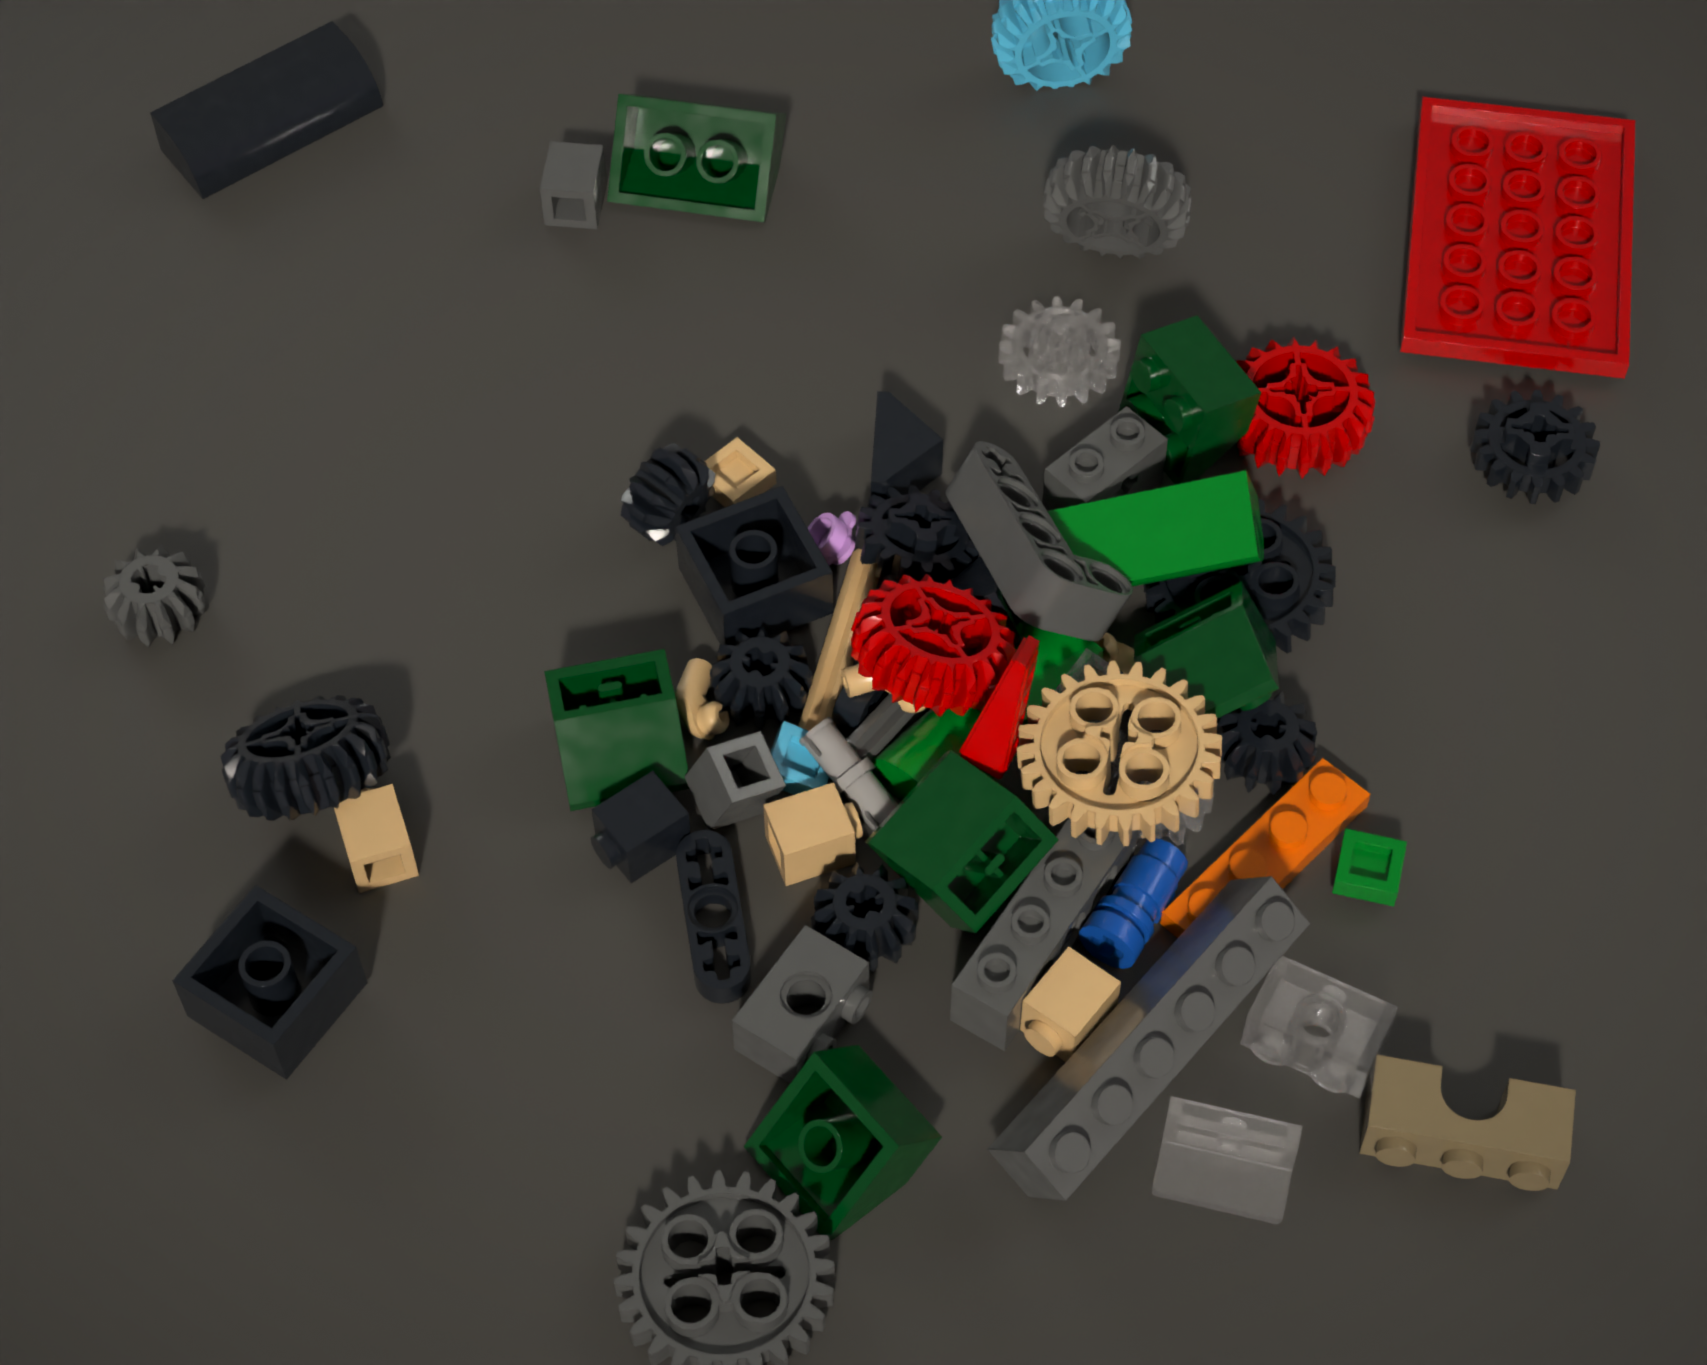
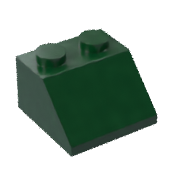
[744,1045,942,1240]

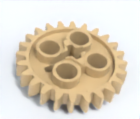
[1017,660,1222,846]

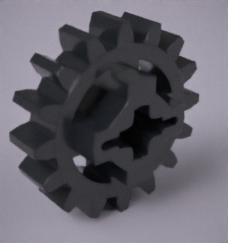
[1470,390,1600,504]
[854,485,979,584]

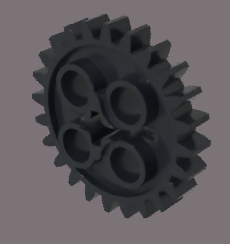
[1143,498,1336,654]

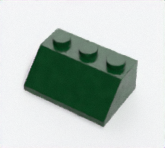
[607,94,786,222]

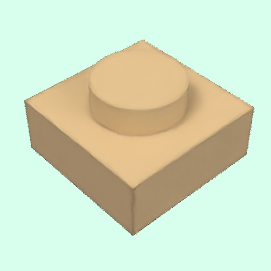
[704,437,777,507]

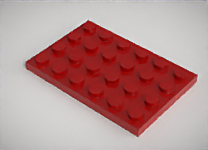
[1400,97,1636,379]

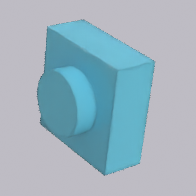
[771,721,829,795]

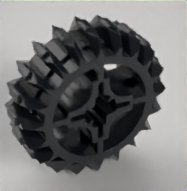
[220,695,391,821]

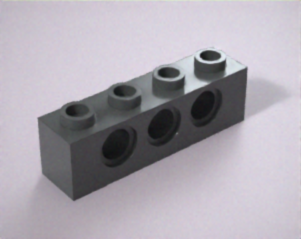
[950,818,1138,1052]

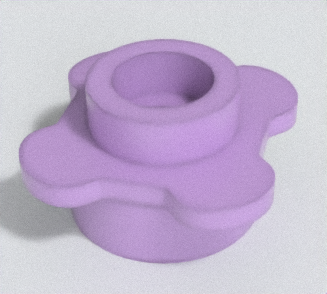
[807,511,856,565]

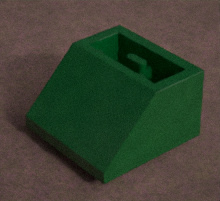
[1118,315,1262,485]
[1134,582,1279,732]
[544,649,690,812]
[865,750,1059,933]

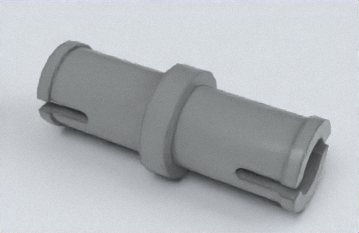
[799,717,898,833]

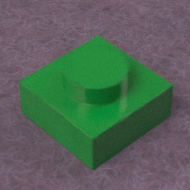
[1332,828,1407,907]

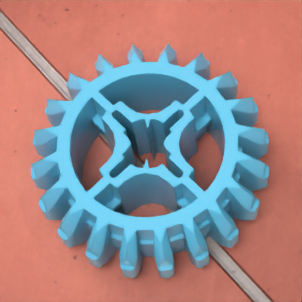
[991,0,1132,91]

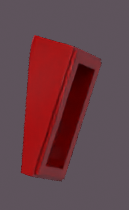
[959,635,1040,779]

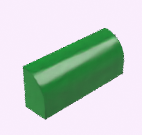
[1047,470,1264,587]
[872,624,1104,801]

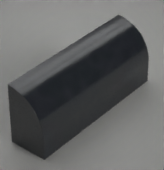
[150,21,383,199]

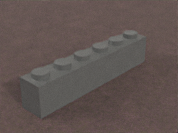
[987,876,1310,1201]

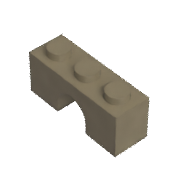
[1359,1055,1576,1191]

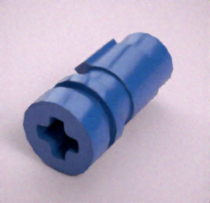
[1079,838,1188,969]

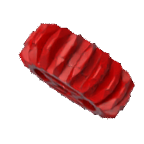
[1236,336,1376,479]
[851,574,1016,717]

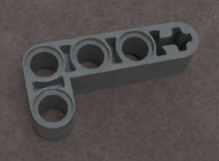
[945,441,1133,642]

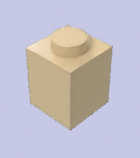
[763,782,863,886]
[334,784,419,893]
[1020,947,1121,1062]

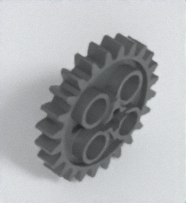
[614,1170,835,1365]

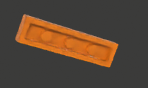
[1160,758,1371,938]

